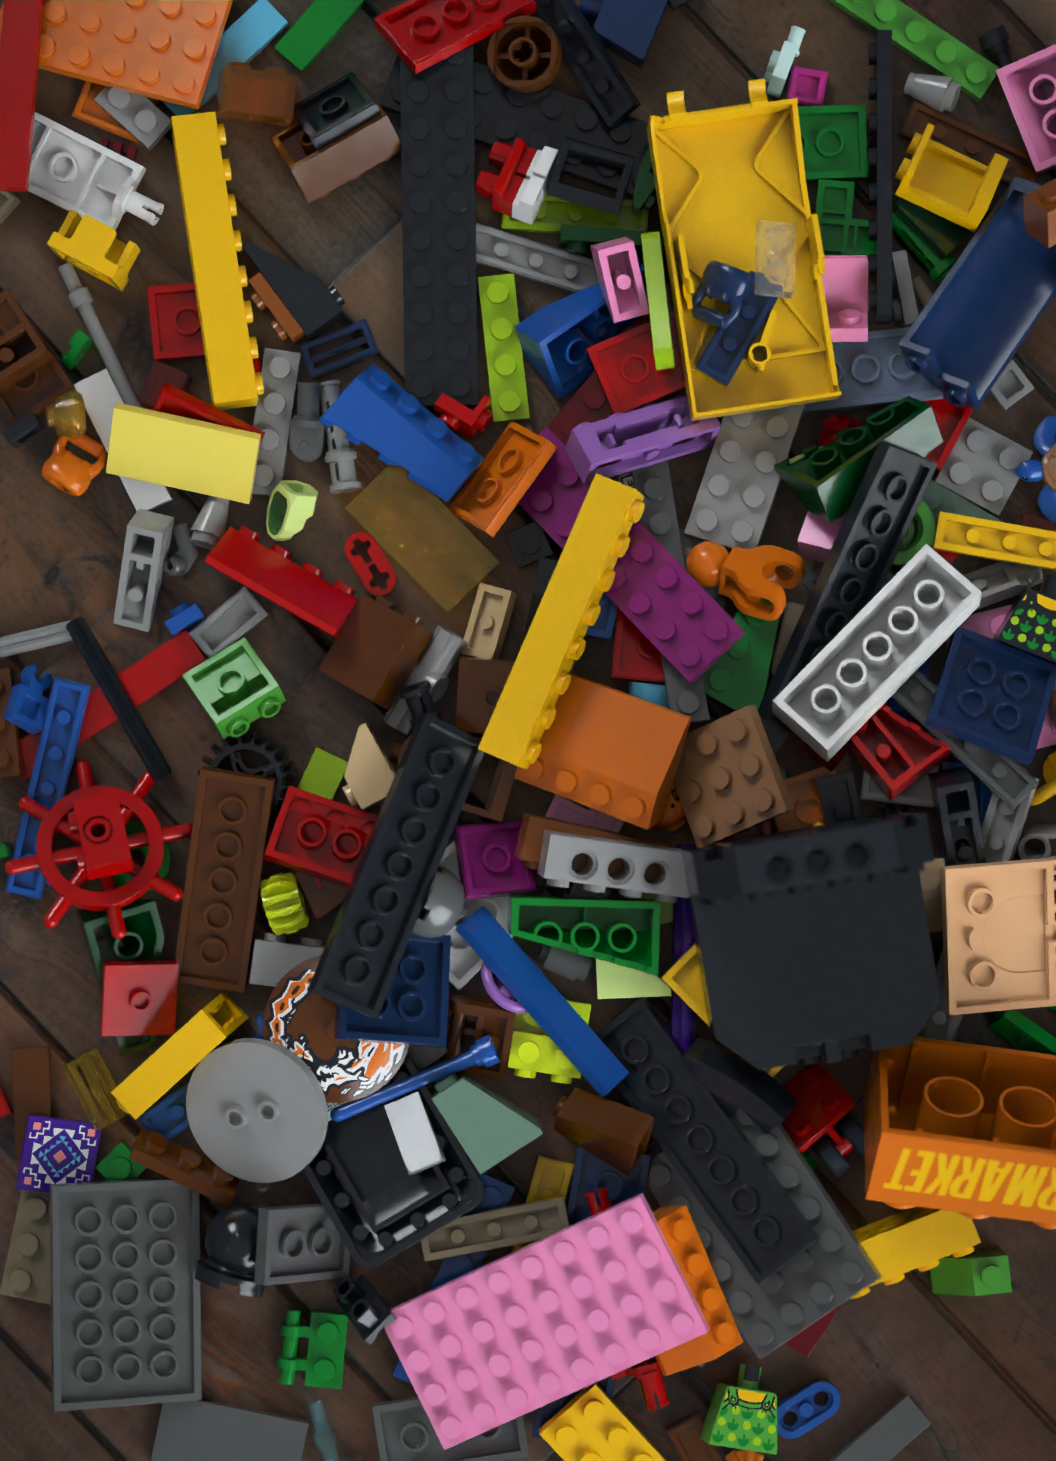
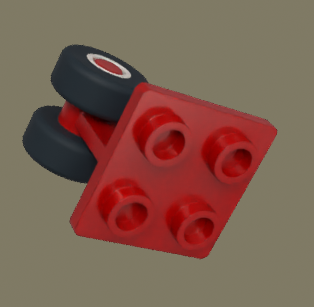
[781,1063,864,1177]

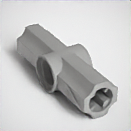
[383,625,467,736]

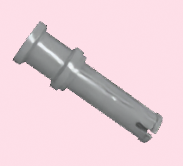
[320,380,362,494]

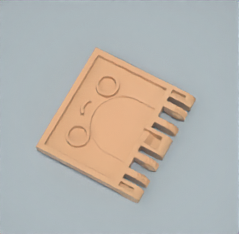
[941,856,1056,1015]

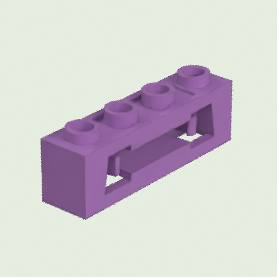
[565,394,721,485]

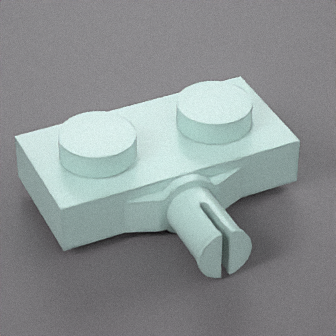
[763,26,806,98]

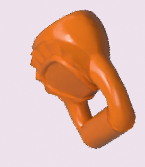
[41,429,107,497]

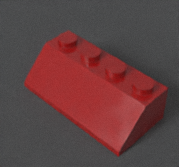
[204,525,358,639]

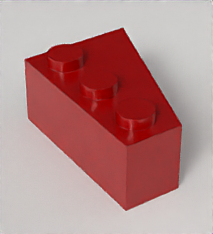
[844,704,951,801]

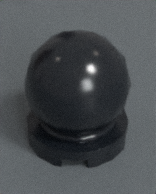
[194,1203,267,1297]

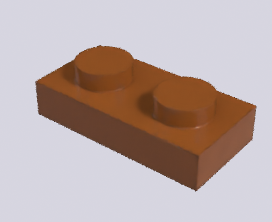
[248,272,306,345]

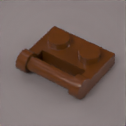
[441,995,516,1080]

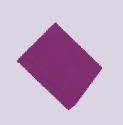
[453,820,537,900]

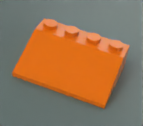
[514,672,692,830]

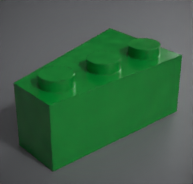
[702,598,780,716]

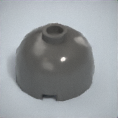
[412,865,467,938]

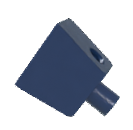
[578,0,668,69]

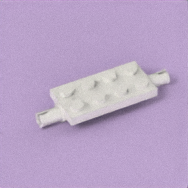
[28,112,164,231]

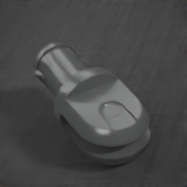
[289,382,326,463]

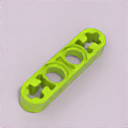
[641,231,675,371]

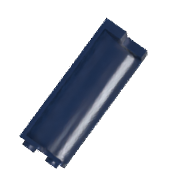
[899,176,1056,410]

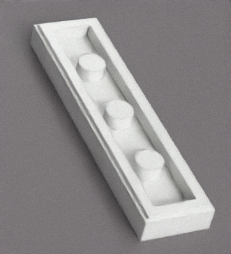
[74,369,173,511]

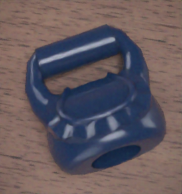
[692,260,750,329]

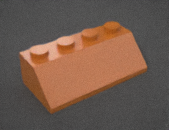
[653,1205,743,1376]

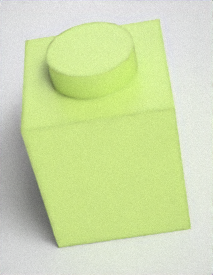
[595,958,671,999]

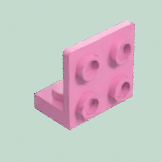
[822,255,869,342]

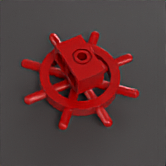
[5,760,193,939]

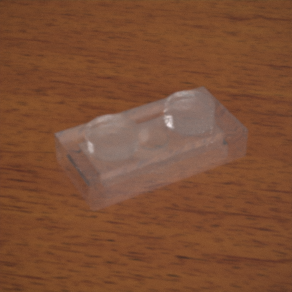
[755,220,796,299]

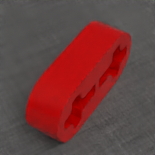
[344,532,397,597]

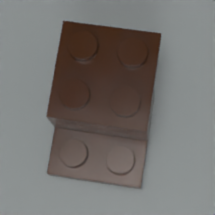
[0,288,76,425]

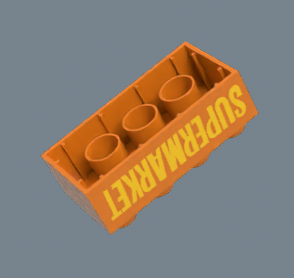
[863,1036,1056,1229]

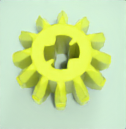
[260,872,309,936]

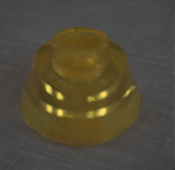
[45,389,86,440]

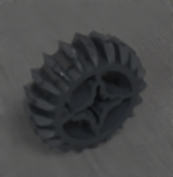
[197,732,297,825]

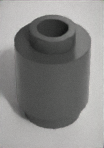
[538,944,594,982]

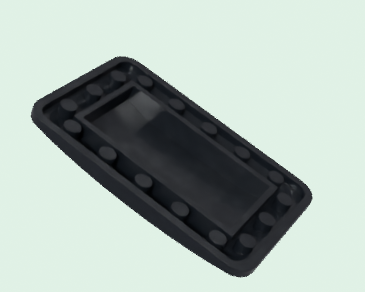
[303,1052,485,1268]

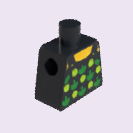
[992,574,1056,665]

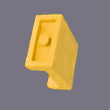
[895,123,1009,232]

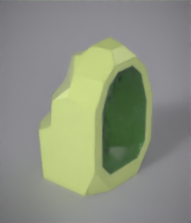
[266,480,318,541]

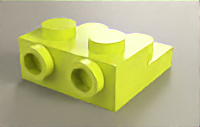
[508,1000,591,1084]

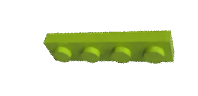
[478,273,530,424]

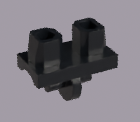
[333,1274,397,1345]

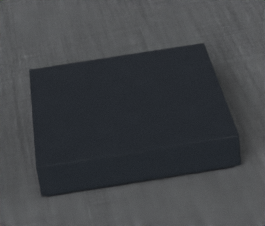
[290,72,381,150]

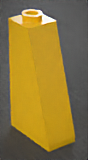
[111,990,249,1120]

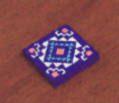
[15,1114,102,1193]

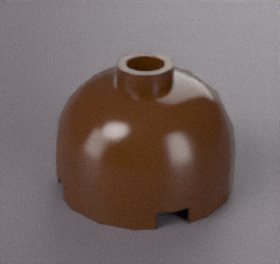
[487,15,563,93]

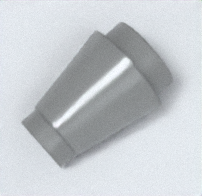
[904,72,961,113]
[190,496,230,550]

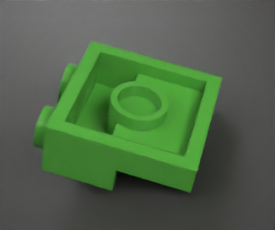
[182,637,286,740]

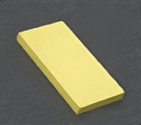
[106,402,261,504]

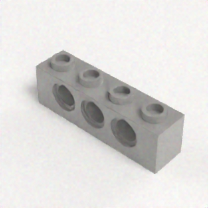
[537,830,689,903]

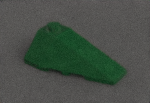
[77,899,164,1057]

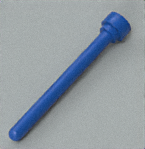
[330,1035,501,1122]

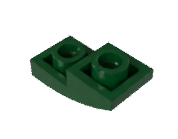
[632,148,657,217]

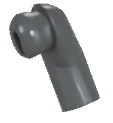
[164,522,198,577]

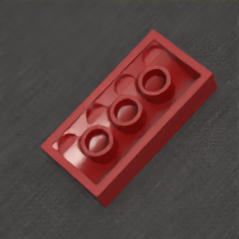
[264,786,378,889]

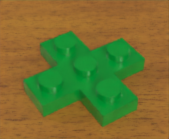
[814,179,875,256]

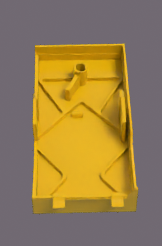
[646,78,842,421]

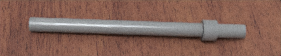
[58,262,142,408]

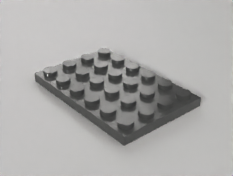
[646,1107,882,1360]
[50,1178,202,1412]

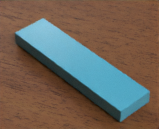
[162,0,289,116]

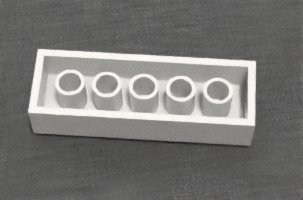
[772,544,982,762]

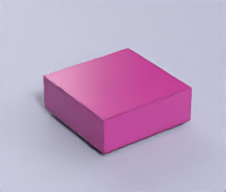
[786,66,828,107]

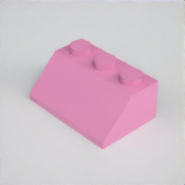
[995,44,1056,173]

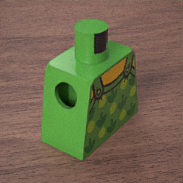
[700,1363,777,1455]

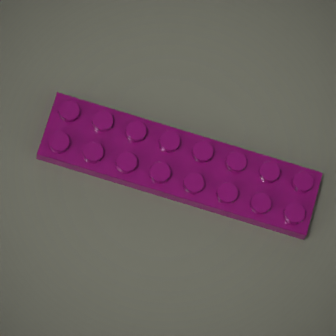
[518,426,746,684]

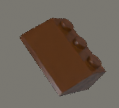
[270,83,401,203]

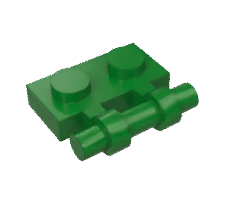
[277,1308,349,1389]

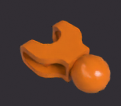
[685,541,805,621]

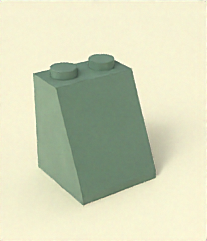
[431,1073,543,1174]

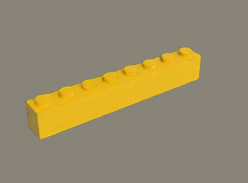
[171,112,264,410]
[478,473,645,770]

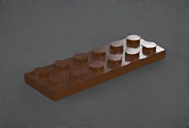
[175,766,276,993]

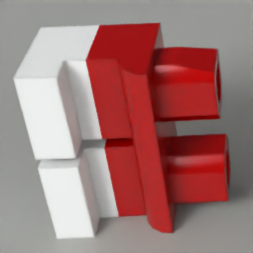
[476,137,559,225]

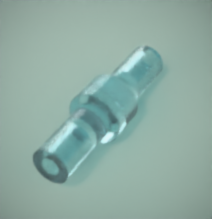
[308,1400,340,1461]

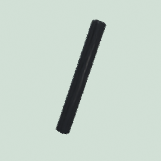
[66,617,171,781]

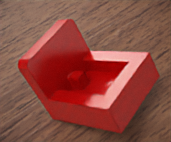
[434,392,493,440]

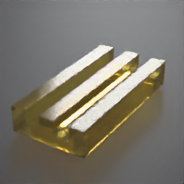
[62,1048,128,1131]

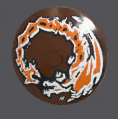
[263,955,409,1103]

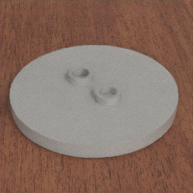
[186,1038,328,1183]

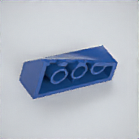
[319,364,484,502]

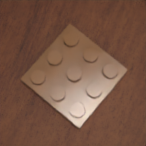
[673,705,794,848]

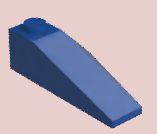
[514,264,649,399]

